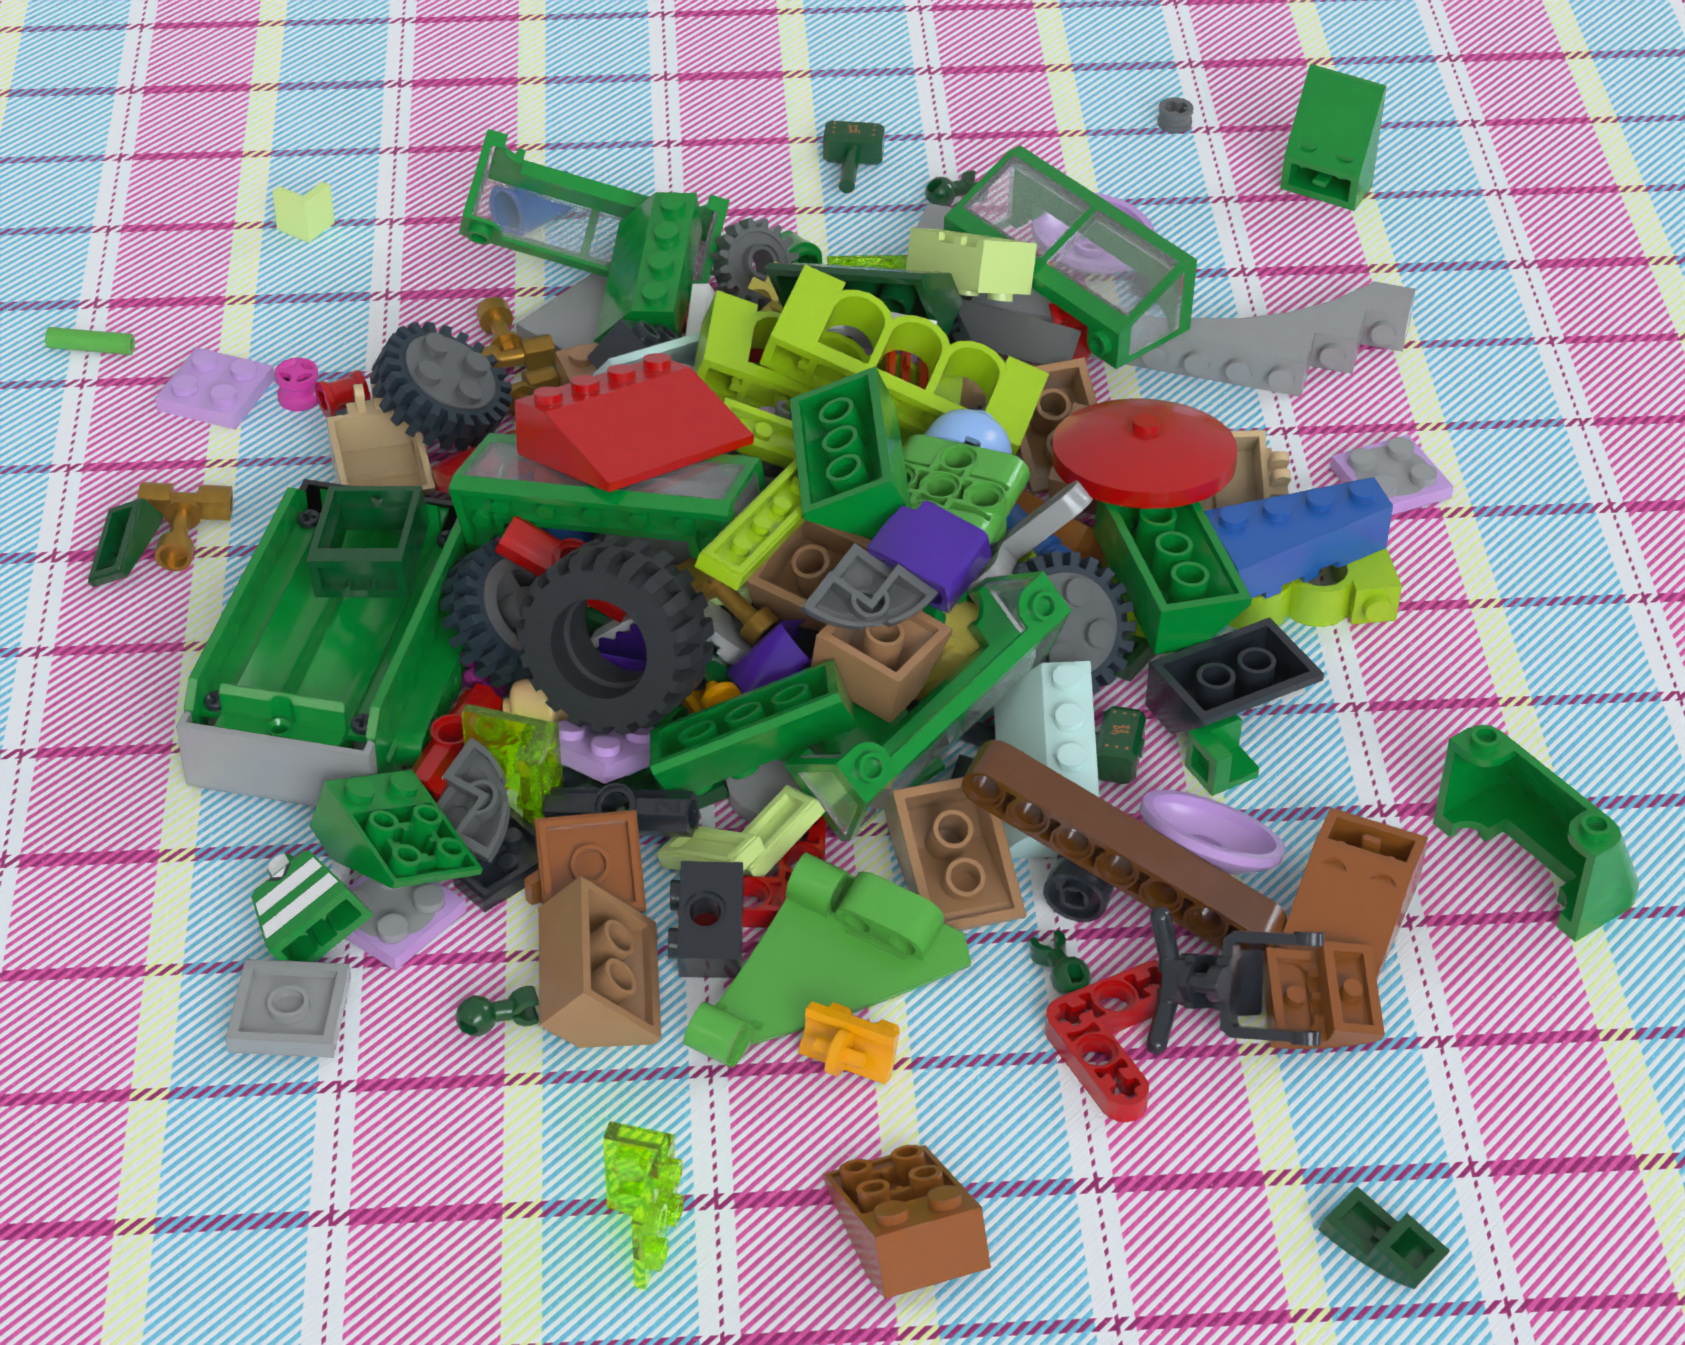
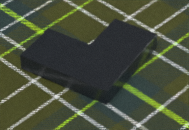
[453,807,538,913]

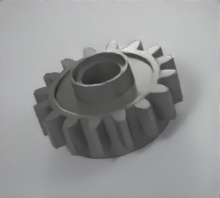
[710,217,799,311]

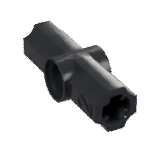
[543,783,700,837]

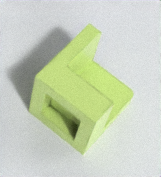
[272,182,335,243]

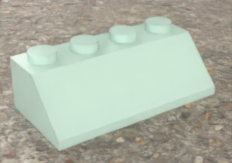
[994,661,1099,859]

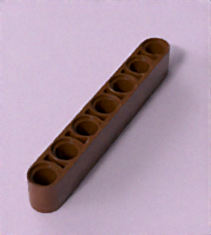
[961,740,1287,951]

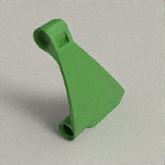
[683,853,971,1068]

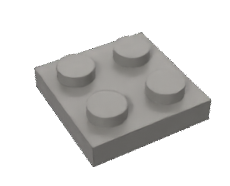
[225,959,351,1058]

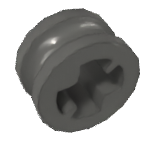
[1157,97,1194,133]

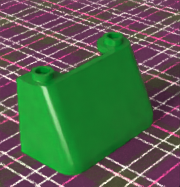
[1433,725,1639,942]

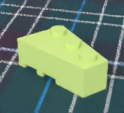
[906,227,1037,302]

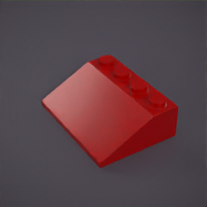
[515,353,754,492]

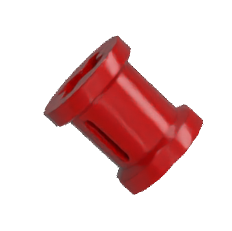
[315,370,371,417]

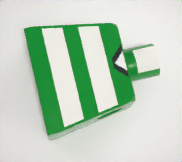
[251,851,374,962]

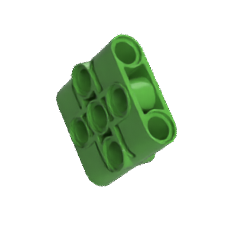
[868,434,1030,546]

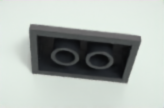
[1145,617,1324,734]

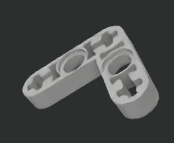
[967,480,1093,606]

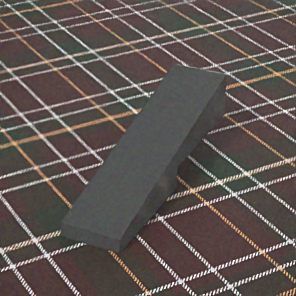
[951,299,1081,366]

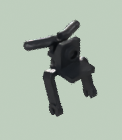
[1146,906,1324,1055]

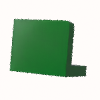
[1185,714,1259,796]

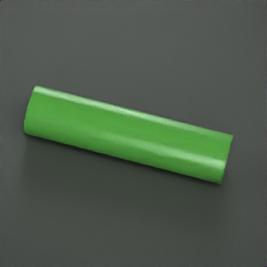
[45,327,135,355]

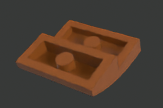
[1263,941,1385,1049]

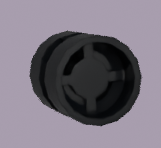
[1043,854,1114,922]

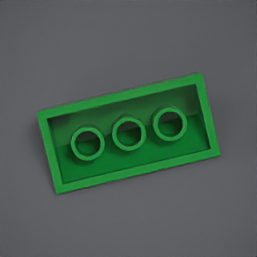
[594,192,702,344]
[790,366,912,538]
[1093,500,1252,655]
[649,658,858,796]

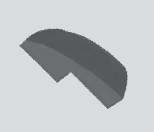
[801,543,938,630]
[436,737,511,863]

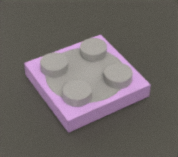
[1330,434,1453,515]
[345,875,467,971]

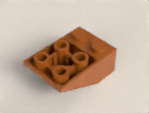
[1278,807,1428,980]
[823,1145,991,1299]

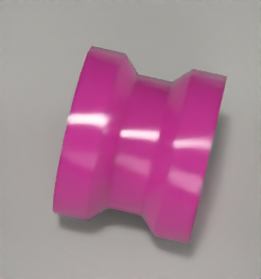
[275,358,319,412]

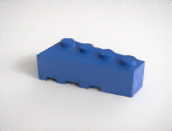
[1205,477,1393,599]

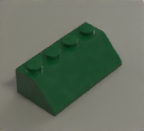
[766,262,963,335]

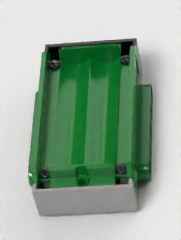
[176,479,474,807]

